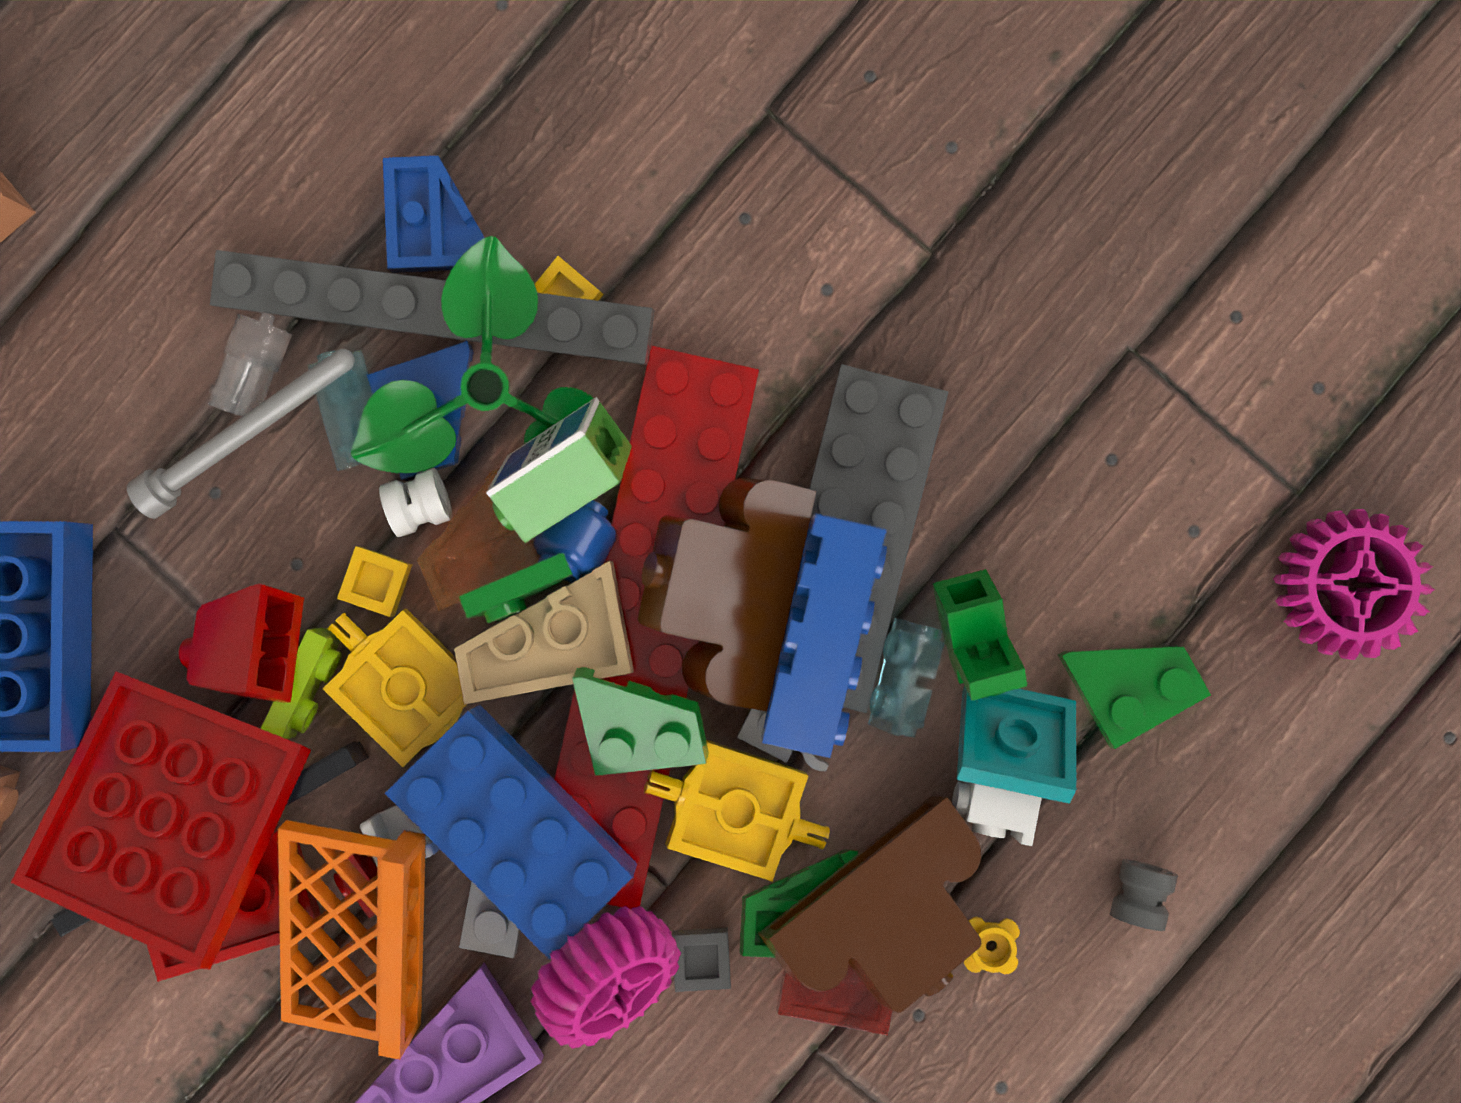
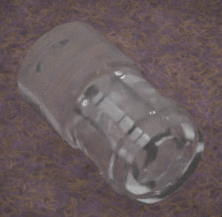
[207,312,292,417]

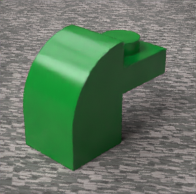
[933,569,1027,701]

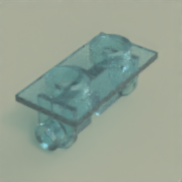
[308,350,373,471]
[868,618,945,738]

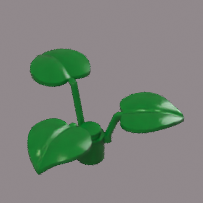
[351,236,594,473]

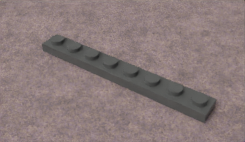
[210,250,655,365]

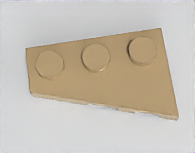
[454,561,634,705]

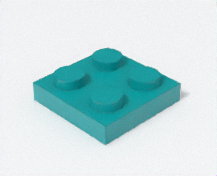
[957,686,1077,804]

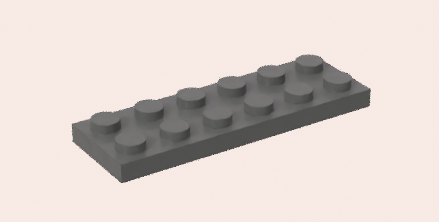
[809,364,949,713]

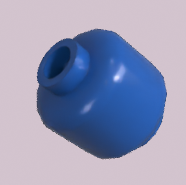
[534,500,617,583]

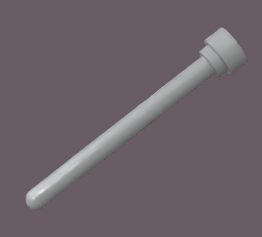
[127,349,355,519]

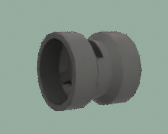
[1110,859,1178,931]

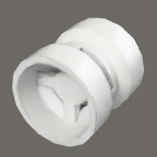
[379,468,453,537]

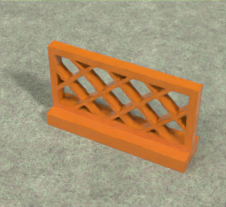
[278,820,426,1060]

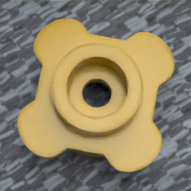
[963,917,1020,974]

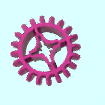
[1273,509,1435,660]
[531,906,681,1049]

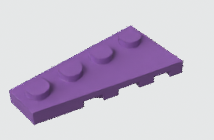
[354,963,544,1103]

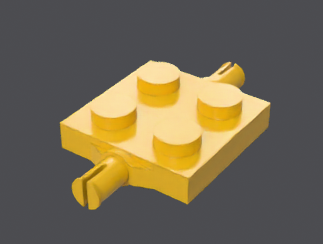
[323,608,467,767]
[644,740,830,882]

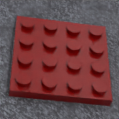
[10,671,312,970]

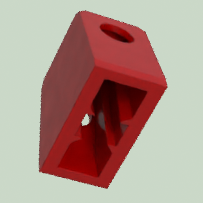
[179,584,305,703]

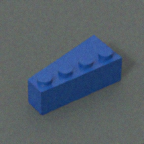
[761,514,887,758]

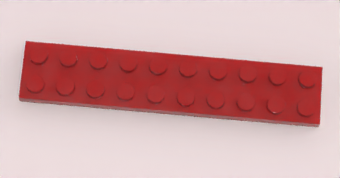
[554,345,759,909]

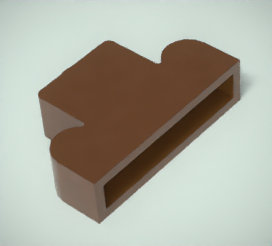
[638,478,817,712]
[758,796,982,1013]

